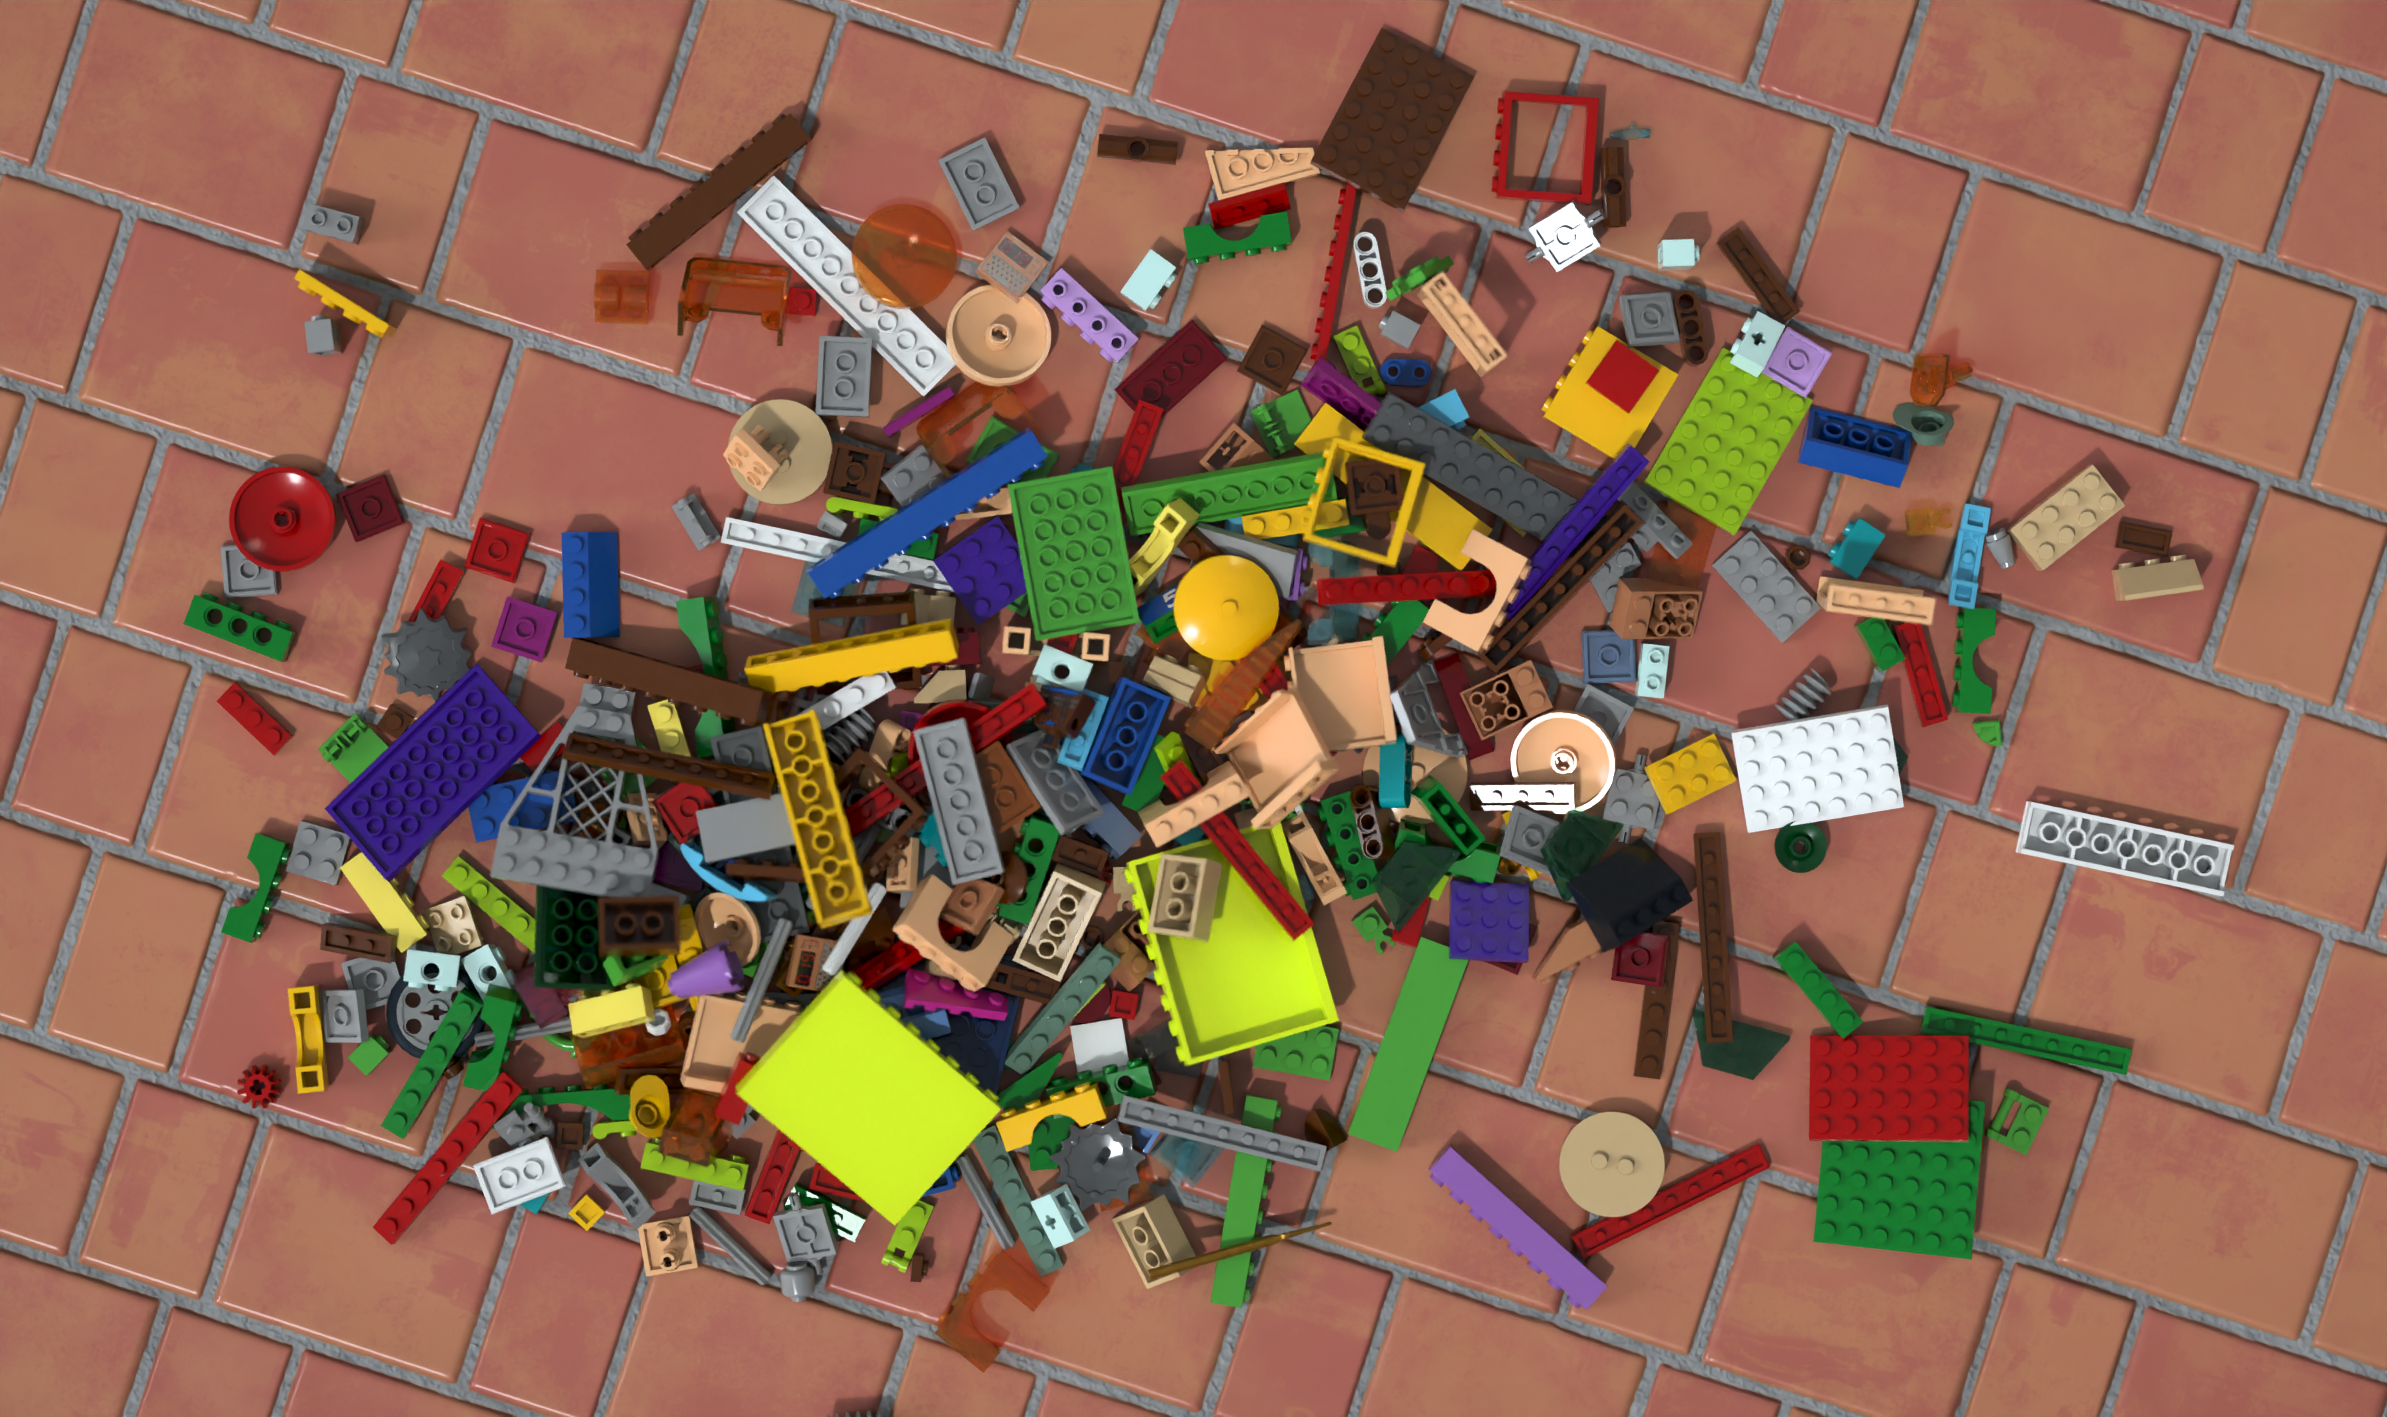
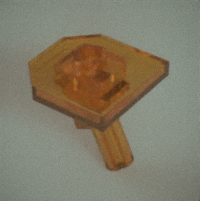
[1910,354,1973,407]

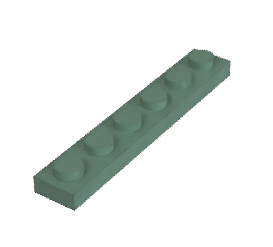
[1004,942,1121,1076]
[973,1124,1064,1278]

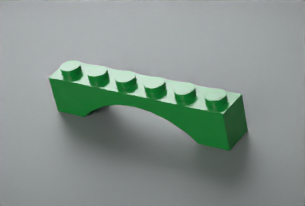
[676,596,735,757]
[381,987,484,1139]
[480,1083,631,1129]

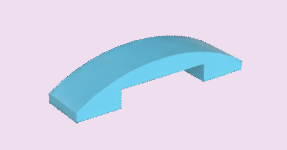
[1948,503,1991,610]
[680,842,778,902]

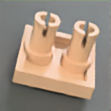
[723,425,788,492]
[638,1215,699,1277]

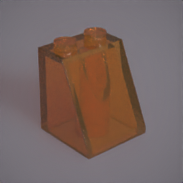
[658,1087,733,1168]

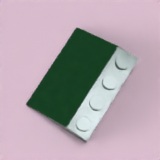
[534,885,613,991]

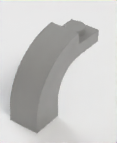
[578,1142,656,1230]

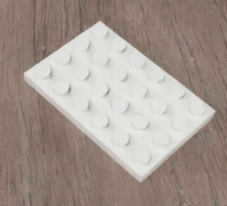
[1731,705,1904,833]

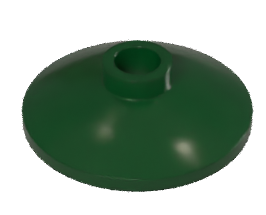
[1774,821,1827,873]

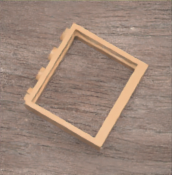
[1417,272,1508,377]

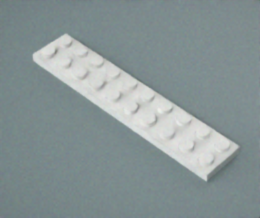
[737,175,956,397]

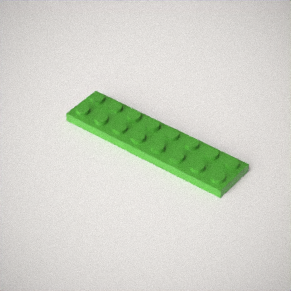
[1121,452,1338,536]

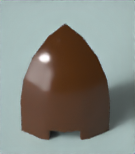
[1305,1109,1347,1151]

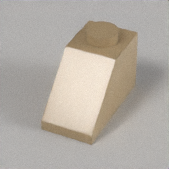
[914,665,968,704]

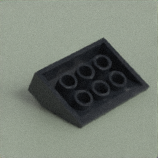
[1566,838,1693,952]

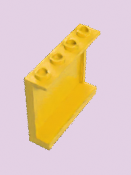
[1541,326,1678,461]

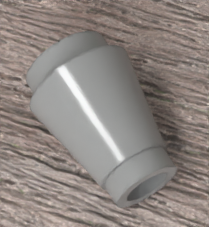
[1985,528,2016,569]

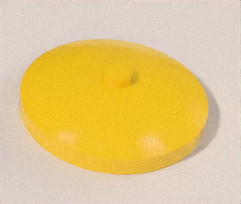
[1173,555,1279,661]

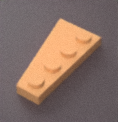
[1205,148,1320,201]

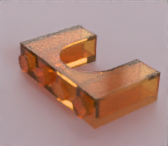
[935,1249,1050,1373]

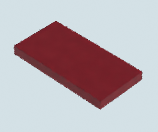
[1115,320,1227,419]

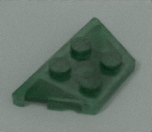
[1540,810,1624,902]
[1372,840,1461,932]
[1692,1009,1791,1080]

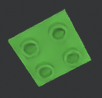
[1250,389,1312,458]
[318,713,389,783]

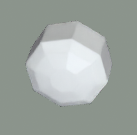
[645,1008,671,1036]

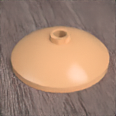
[694,891,760,966]

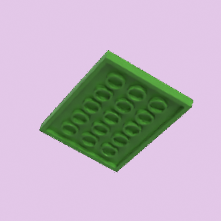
[1008,466,1140,641]

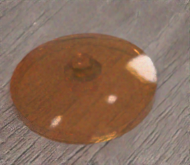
[851,204,957,309]

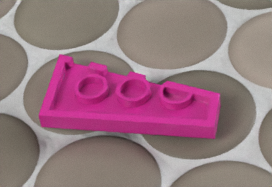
[904,968,1008,1021]

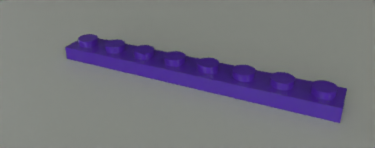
[1490,443,1650,620]

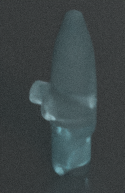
[1610,124,1650,140]

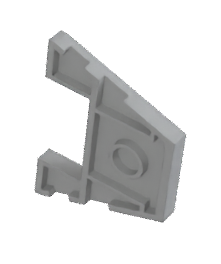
[1389,660,1468,758]

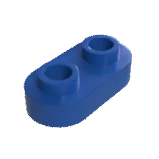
[1379,359,1432,386]

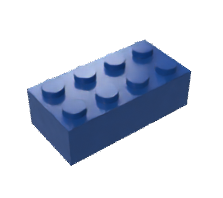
[1078,677,1171,795]
[468,771,582,843]

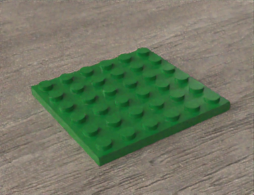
[1813,1100,1986,1259]

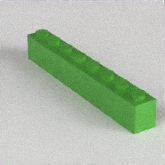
[1210,1094,1282,1308]

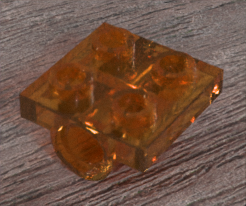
[594,270,650,324]

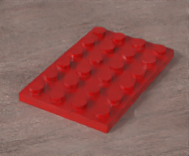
[1809,1036,1969,1142]

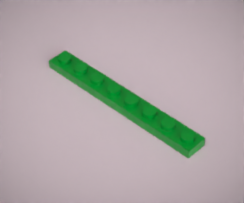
[1920,1006,2132,1075]

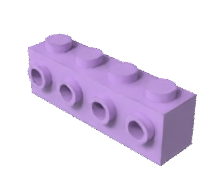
[1040,268,1139,363]

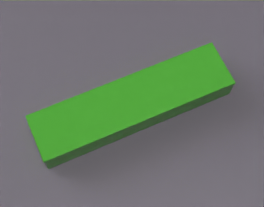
[1348,937,1468,1152]

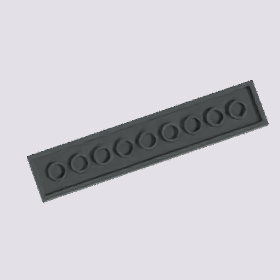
[1362,392,1611,557]

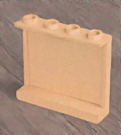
[1816,576,1935,625]
[1284,636,1397,752]
[1215,689,1338,829]
[680,992,804,1093]

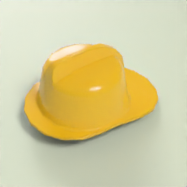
[629,1075,671,1138]

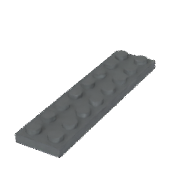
[710,725,811,943]

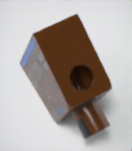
[1034,684,1096,750]

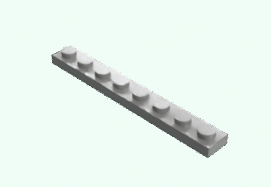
[1117,1095,1327,1172]

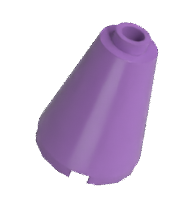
[668,940,745,998]

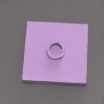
[1762,326,1832,398]

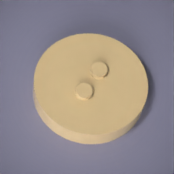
[728,399,833,505]
[1559,1112,1665,1217]

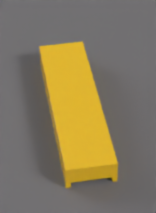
[1294,402,1493,571]
[763,709,873,929]

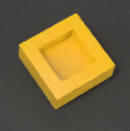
[568,1194,606,1231]

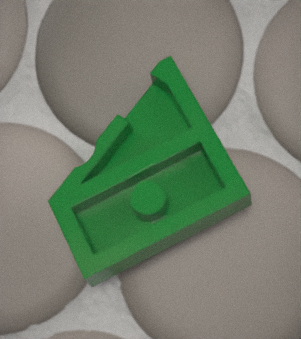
[1028,1116,1075,1171]

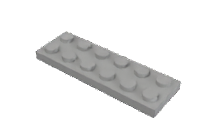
[913,717,1005,885]

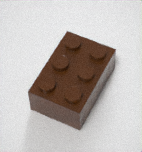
[598,896,681,957]

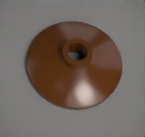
[984,852,1027,904]

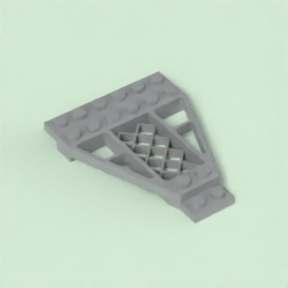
[490,683,659,897]

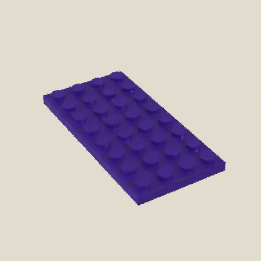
[325,664,542,882]

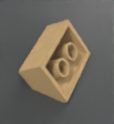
[2112,555,2204,601]
[1148,853,1222,942]
[1112,1194,1196,1289]

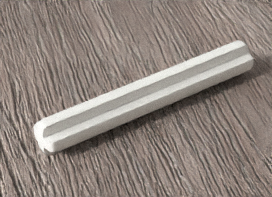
[822,882,887,976]

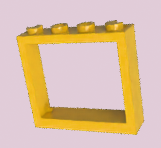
[1300,437,1425,568]

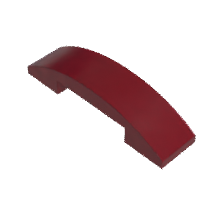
[1433,653,1494,760]

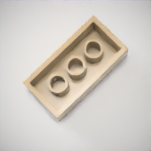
[2006,464,2125,571]
[1013,862,1106,982]

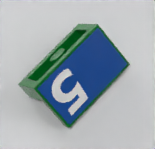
[1137,583,1179,644]

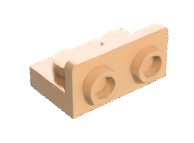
[624,793,667,850]
[886,837,920,894]

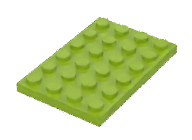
[1644,347,1813,536]

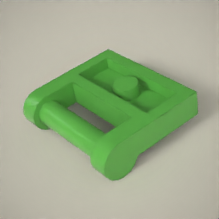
[1984,1088,2049,1155]

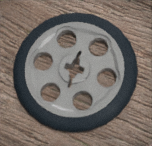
[386,963,485,1059]

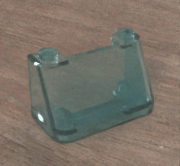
[1306,540,1360,645]

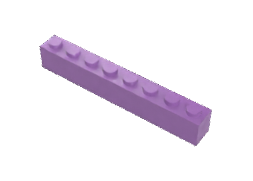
[1428,1145,1607,1310]

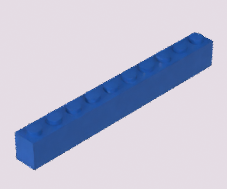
[807,427,1048,599]

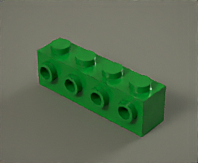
[1317,790,1383,900]

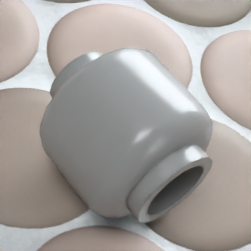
[780,1261,815,1302]

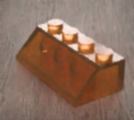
[569,1004,686,1089]

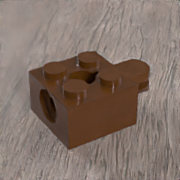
[823,441,893,505]
[1345,460,1403,539]

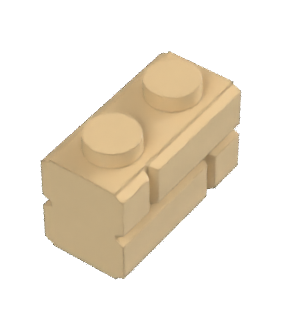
[1142,655,1206,708]

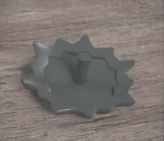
[381,608,472,702]
[1050,1118,1146,1211]

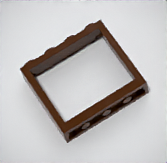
[808,591,922,696]
[834,748,932,888]

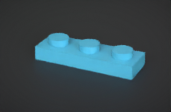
[1057,688,1109,772]

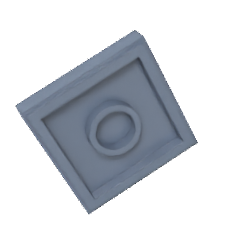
[1581,630,1636,684]

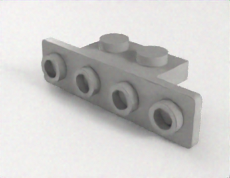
[1610,482,1693,559]

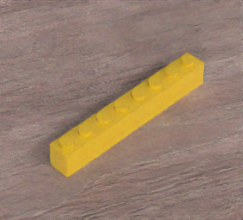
[745,618,959,694]

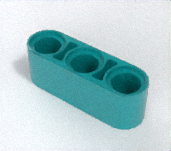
[1379,732,1412,808]

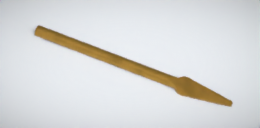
[1148,1222,1331,1280]

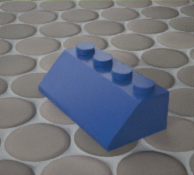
[1798,406,1912,488]
[561,532,620,638]

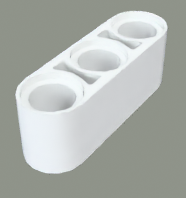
[1353,232,1387,309]

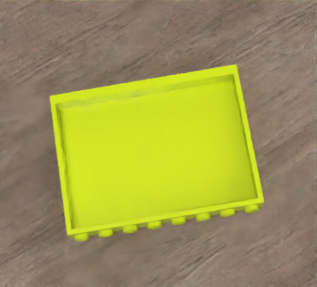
[1124,822,1339,1066]
[735,970,1001,1225]

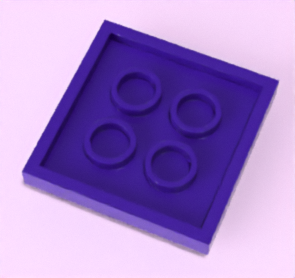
[933,516,1027,625]
[1449,880,1529,963]

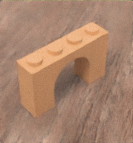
[1423,529,1532,653]
[1002,626,1111,661]
[1137,761,1250,847]
[892,874,1014,992]

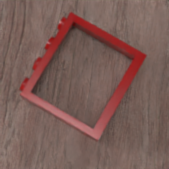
[1491,91,1599,206]

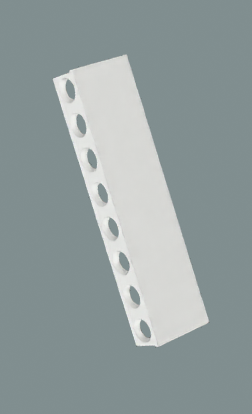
[2015,801,2234,896]

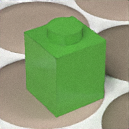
[348,1033,392,1076]

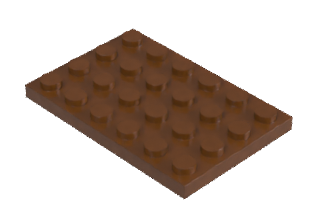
[1310,28,1474,212]

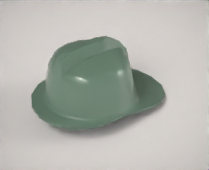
[1893,403,1954,446]

